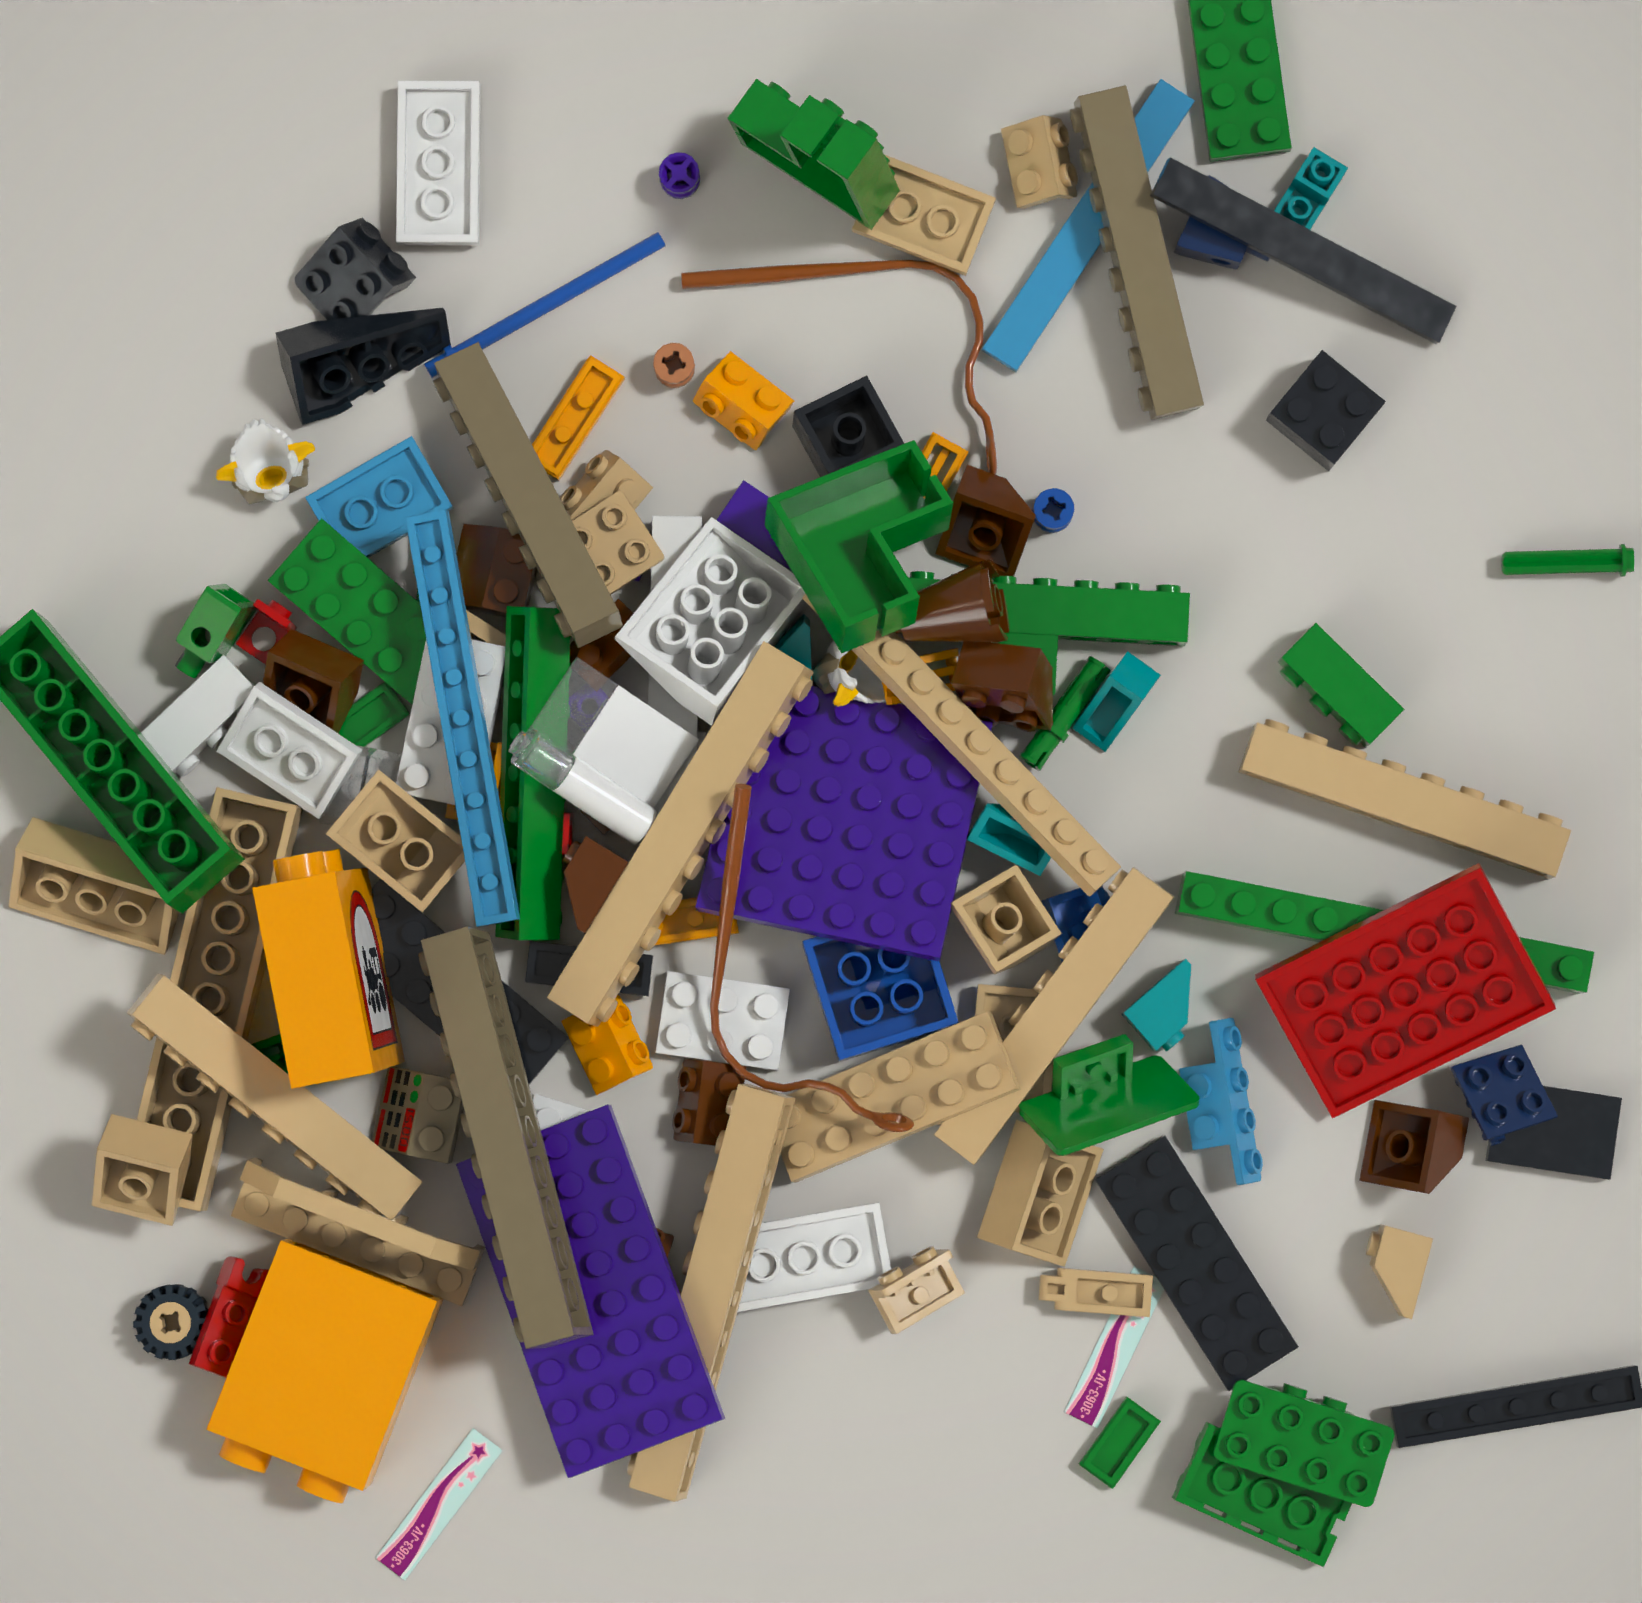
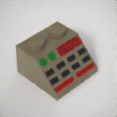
[372,1066,464,1164]

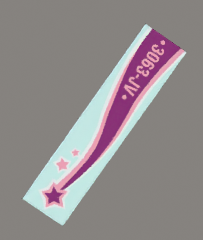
[1064,1266,1164,1428]
[376,1428,503,1580]

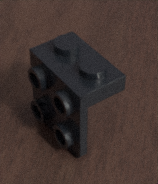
[295,217,416,320]

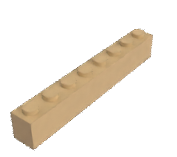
[1238,719,1571,879]
[934,867,1175,1165]
[127,974,422,1219]

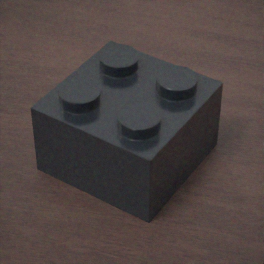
[1266,350,1386,471]
[792,375,905,477]

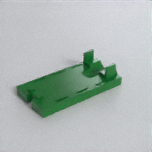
[1172,1422,1352,1567]

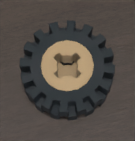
[133,1284,209,1360]

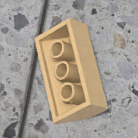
[9,817,180,955]

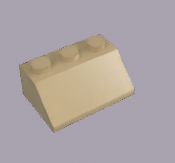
[977,1119,1104,1267]

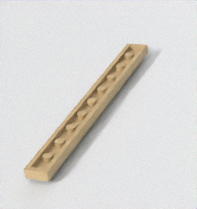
[802,594,1121,897]

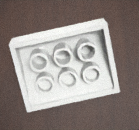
[615,517,807,726]

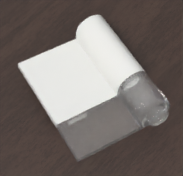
[509,657,699,845]

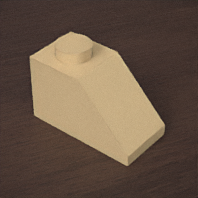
[1366,1224,1433,1319]

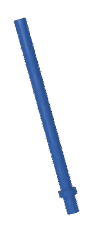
[424,232,666,378]

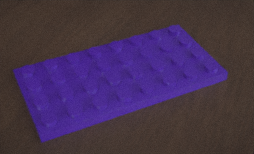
[456,1104,725,1478]

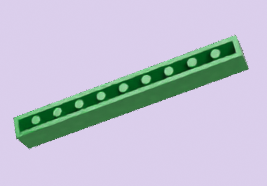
[1175,871,1594,994]

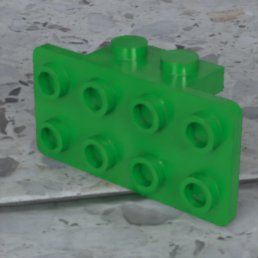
[1019,1034,1199,1156]
[1213,1380,1394,1507]

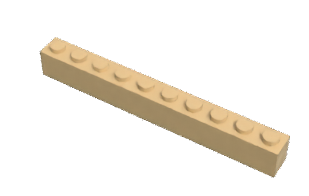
[547,641,814,1027]
[627,1084,795,1502]

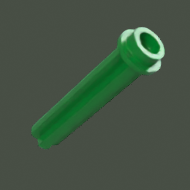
[1501,544,1634,577]

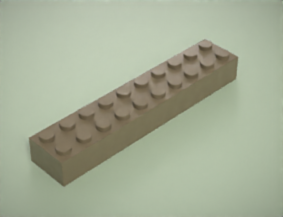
[419,926,594,1349]

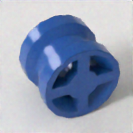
[1032,488,1074,533]

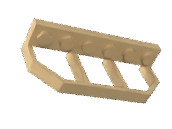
[231,1157,485,1306]

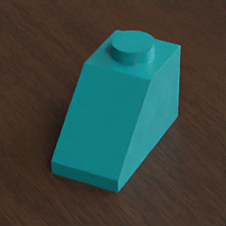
[1072,651,1161,752]
[967,803,1051,876]
[1121,959,1191,1052]

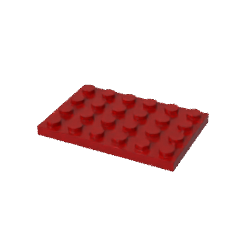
[1255,863,1556,1119]

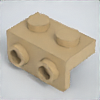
[1001,115,1078,209]
[560,450,653,521]
[868,1246,965,1334]

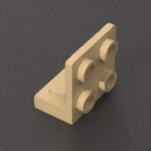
[572,491,665,599]

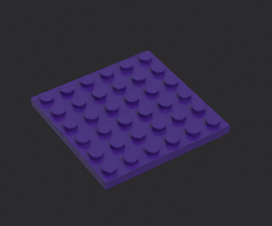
[696,686,993,962]

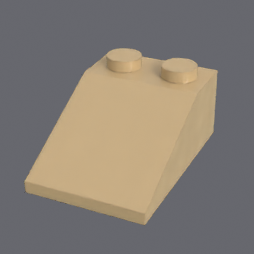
[326,769,465,913]

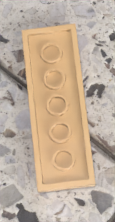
[781,1011,1021,1183]

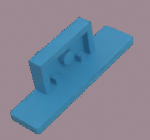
[1179,1018,1263,1185]

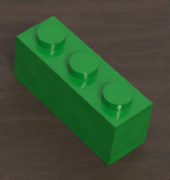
[1278,623,1405,748]

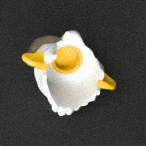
[216,419,315,504]
[812,641,886,706]

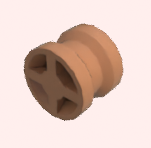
[653,343,695,388]

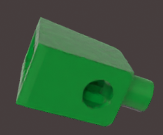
[175,584,257,678]

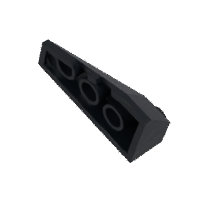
[275,308,451,425]

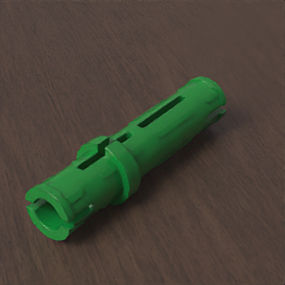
[1019,656,1111,771]

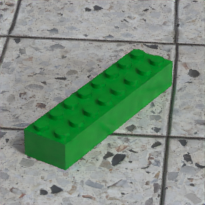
[0,609,245,914]

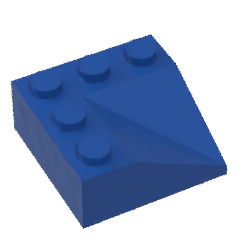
[802,936,959,1062]

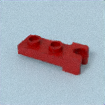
[189,1256,269,1378]

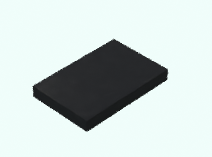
[1486,1086,1622,1180]

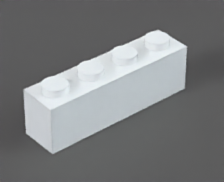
[141,655,255,777]

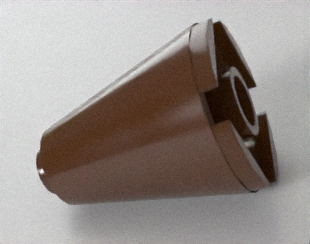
[895,559,1009,642]

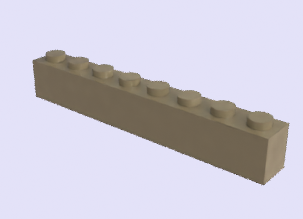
[1070,85,1204,420]
[433,342,623,648]

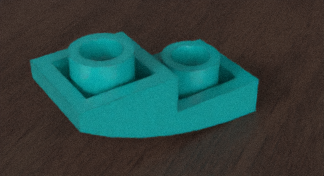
[1274,147,1348,230]

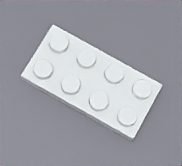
[396,81,481,245]
[396,639,505,805]
[737,1202,891,1312]

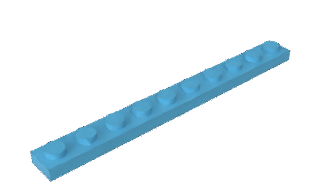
[405,510,520,927]

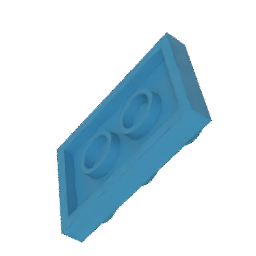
[305,436,454,558]

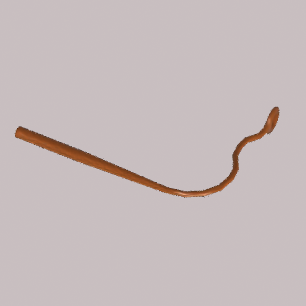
[681,260,997,475]
[710,784,914,1132]

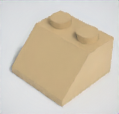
[951,864,1062,975]
[92,1114,193,1226]

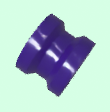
[659,152,700,199]

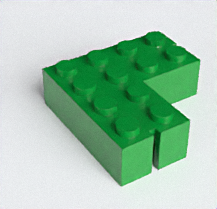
[727,79,900,230]
[765,440,953,654]

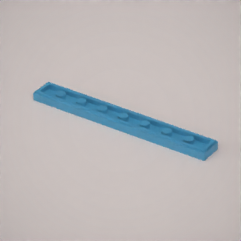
[982,79,1195,372]

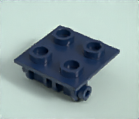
[1450,1044,1558,1146]

